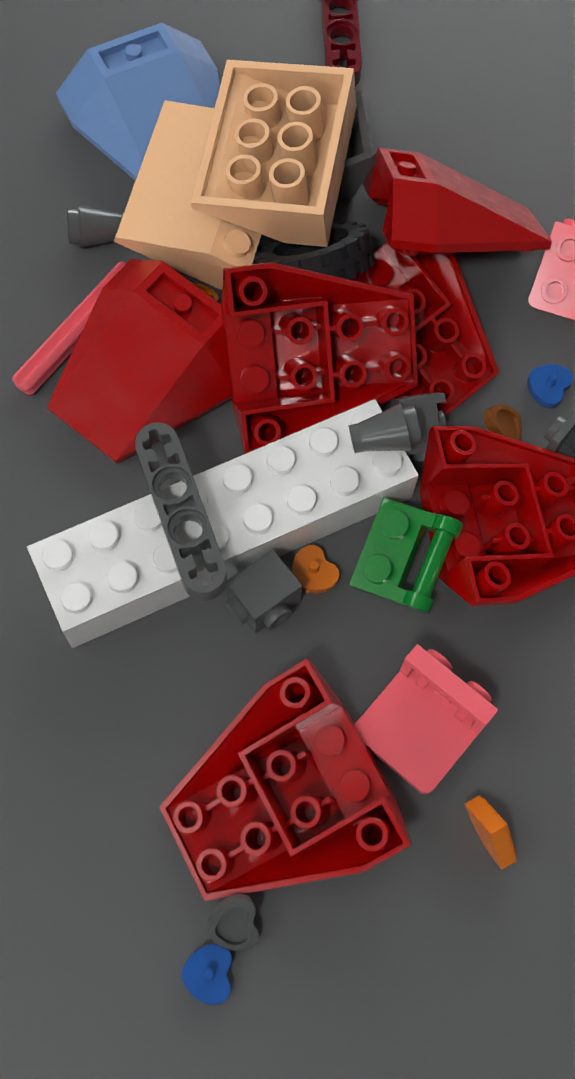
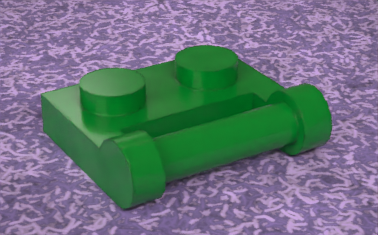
[349,497,464,615]

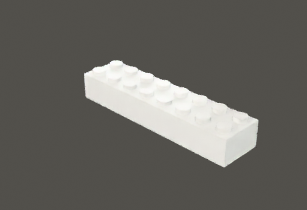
[27,399,419,648]

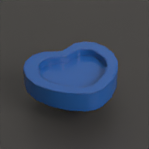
[527,364,573,408]
[181,944,232,1005]

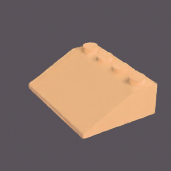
[190,60,357,247]
[113,100,261,290]

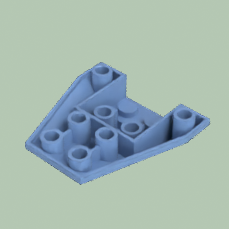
[56,23,220,180]

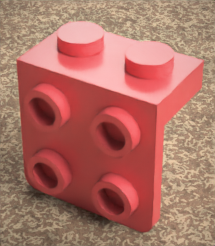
[528,218,575,321]
[355,644,498,794]

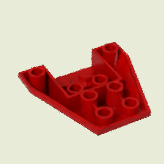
[362,148,552,256]
[351,241,500,416]
[47,259,231,464]
[221,262,418,454]
[419,426,575,607]
[159,658,412,901]

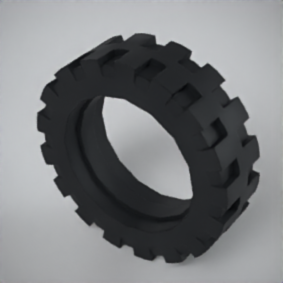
[254,222,375,280]

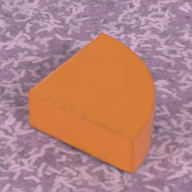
[464,795,517,870]

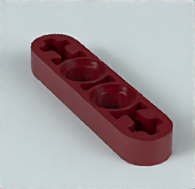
[321,0,362,87]

